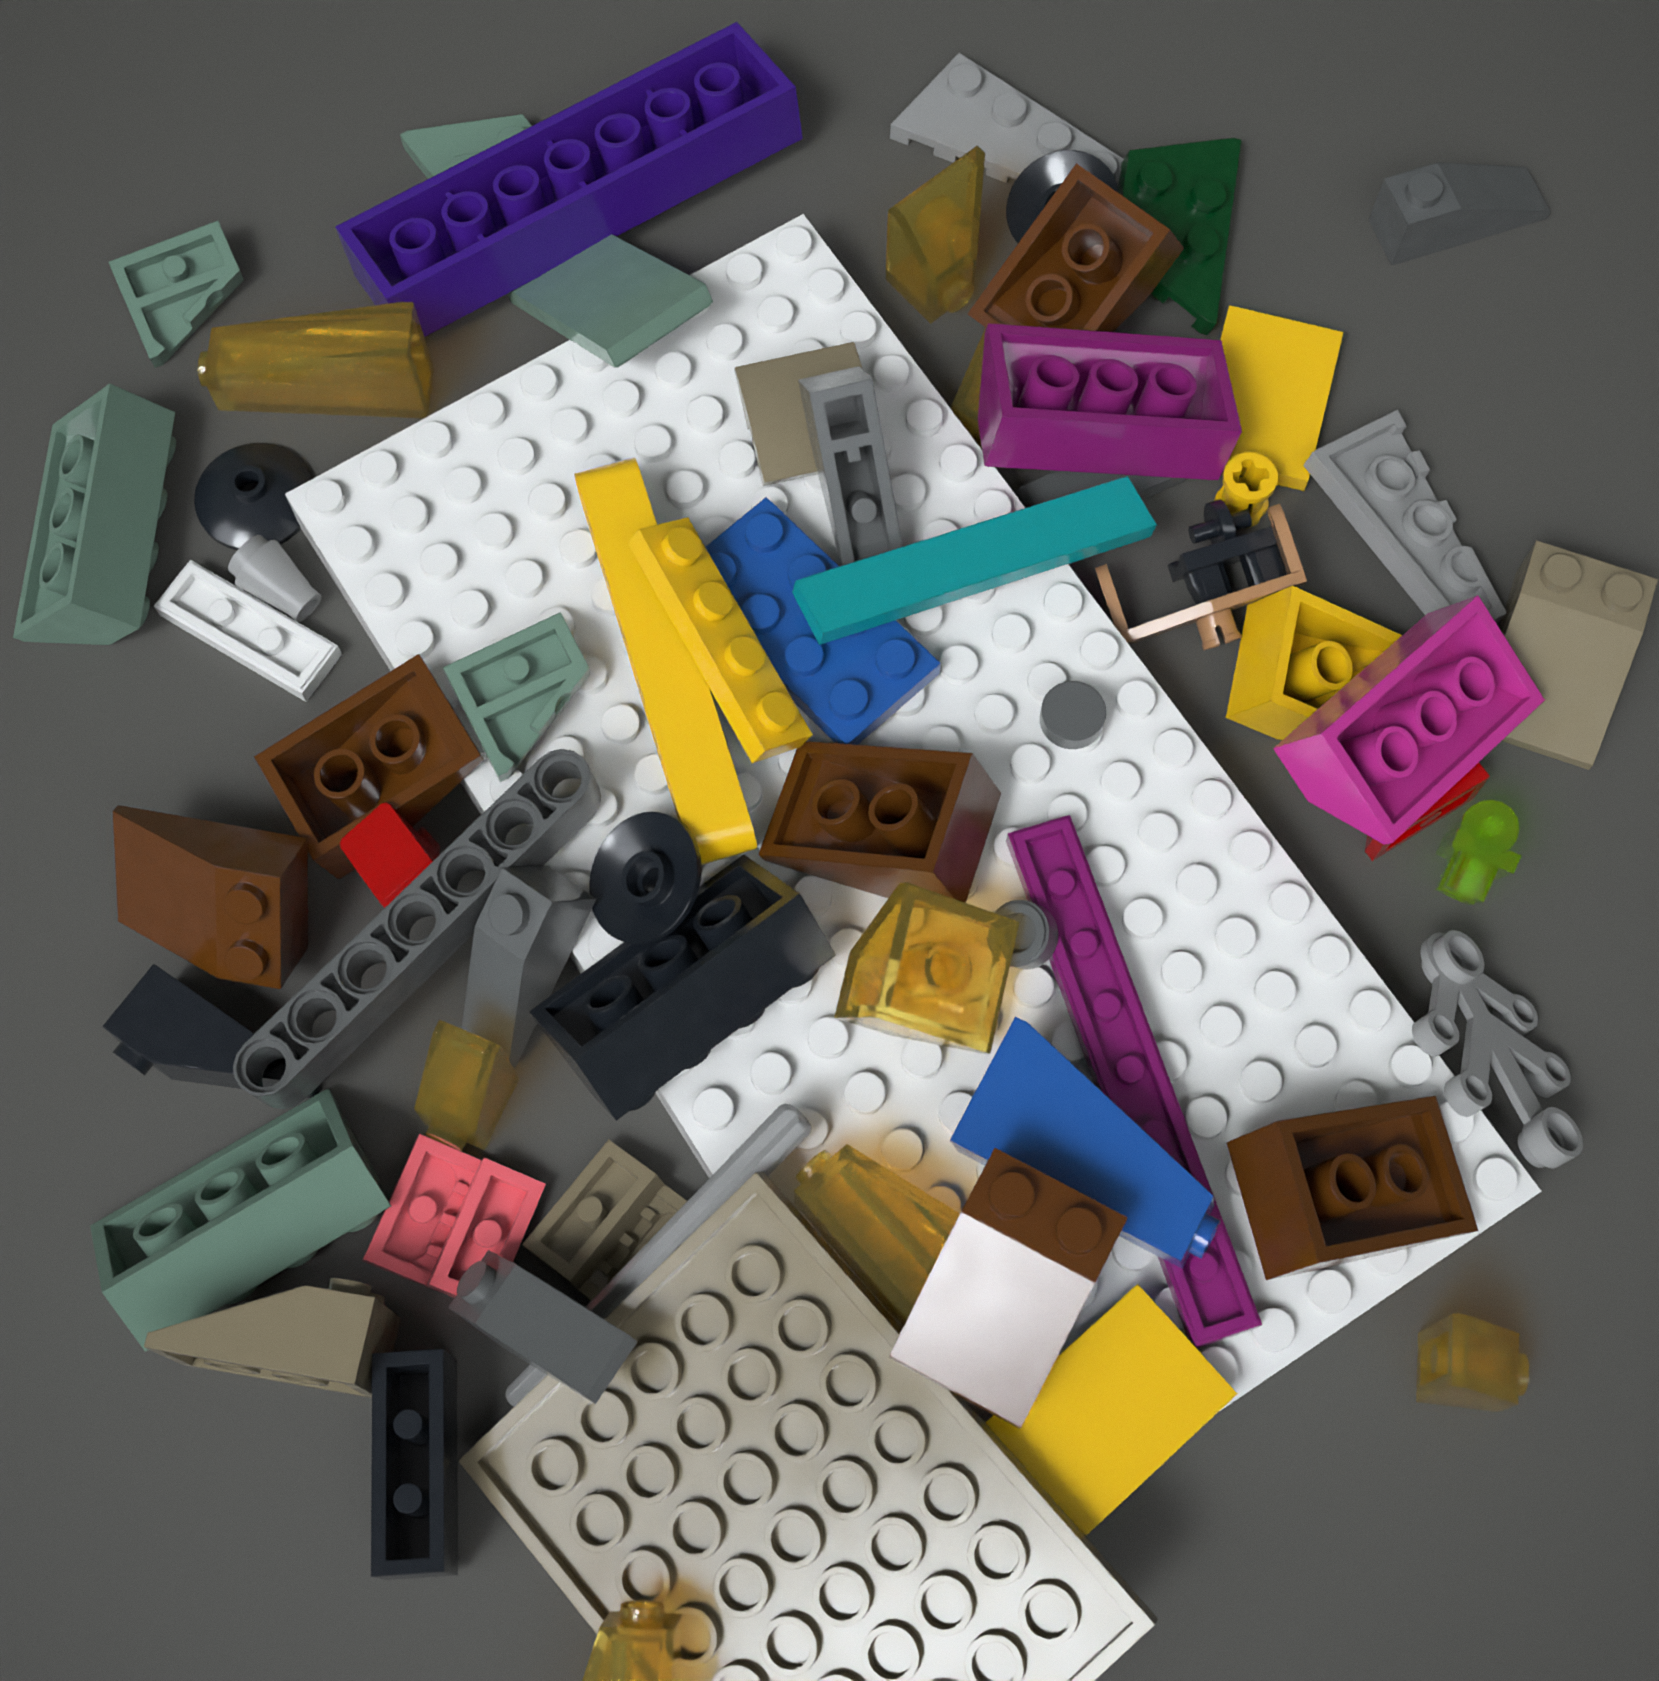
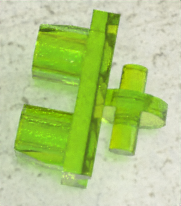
[1435,800,1522,906]

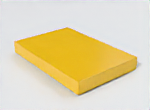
[1220,305,1344,491]
[985,1284,1238,1536]

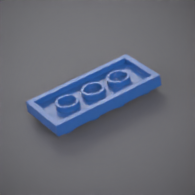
[706,497,941,745]

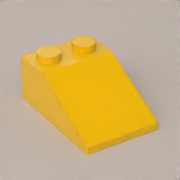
[1226,585,1402,740]

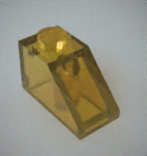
[414,1019,519,1151]
[1416,1313,1529,1412]

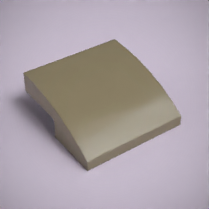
[734,342,863,486]
[522,1139,687,1301]

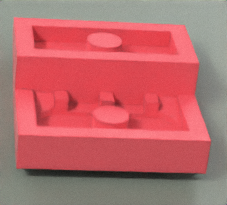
[362,1134,546,1298]

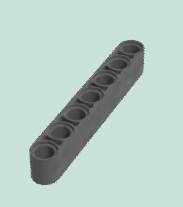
[233,749,601,1109]

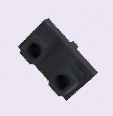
[1167,499,1286,605]

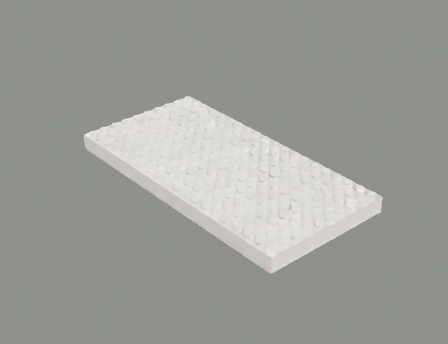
[285,214,1542,1422]

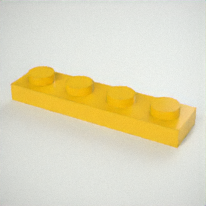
[628,517,813,764]

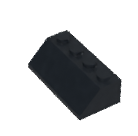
[529,854,836,1121]

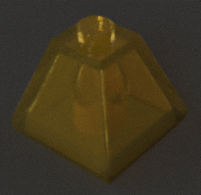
[885,145,985,324]
[834,882,1020,1054]

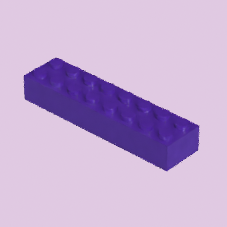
[335,22,803,347]

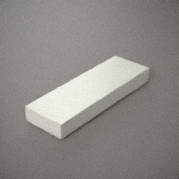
[154,560,342,702]

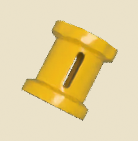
[1214,452,1278,528]

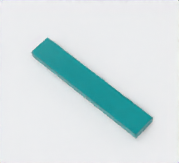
[792,476,1157,645]

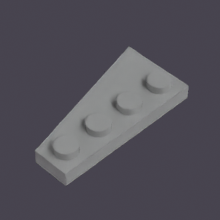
[890,53,1124,185]
[1303,409,1507,624]

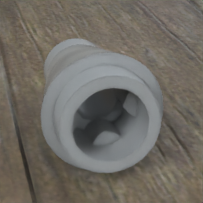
[228,535,322,622]

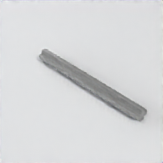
[505,1103,812,1407]

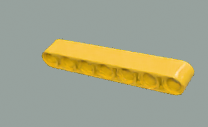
[574,457,757,865]

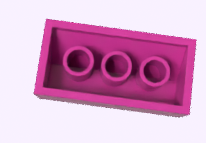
[1273,595,1545,845]

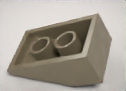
[1499,540,1658,770]
[144,1278,401,1398]

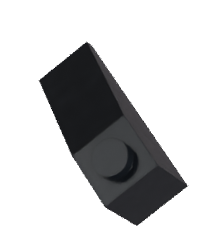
[102,964,322,1098]

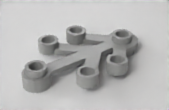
[1412,930,1583,1169]

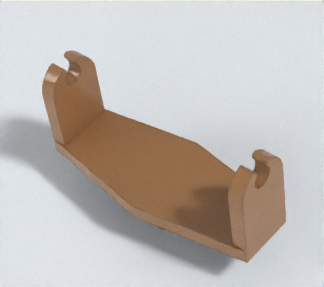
[1095,504,1307,651]

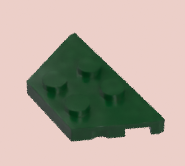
[1118,138,1242,335]

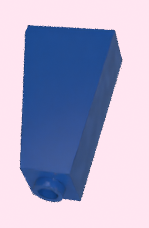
[950,1016,1221,1269]

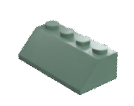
[13,383,176,645]
[90,1088,391,1352]

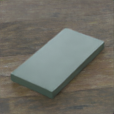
[507,234,713,368]

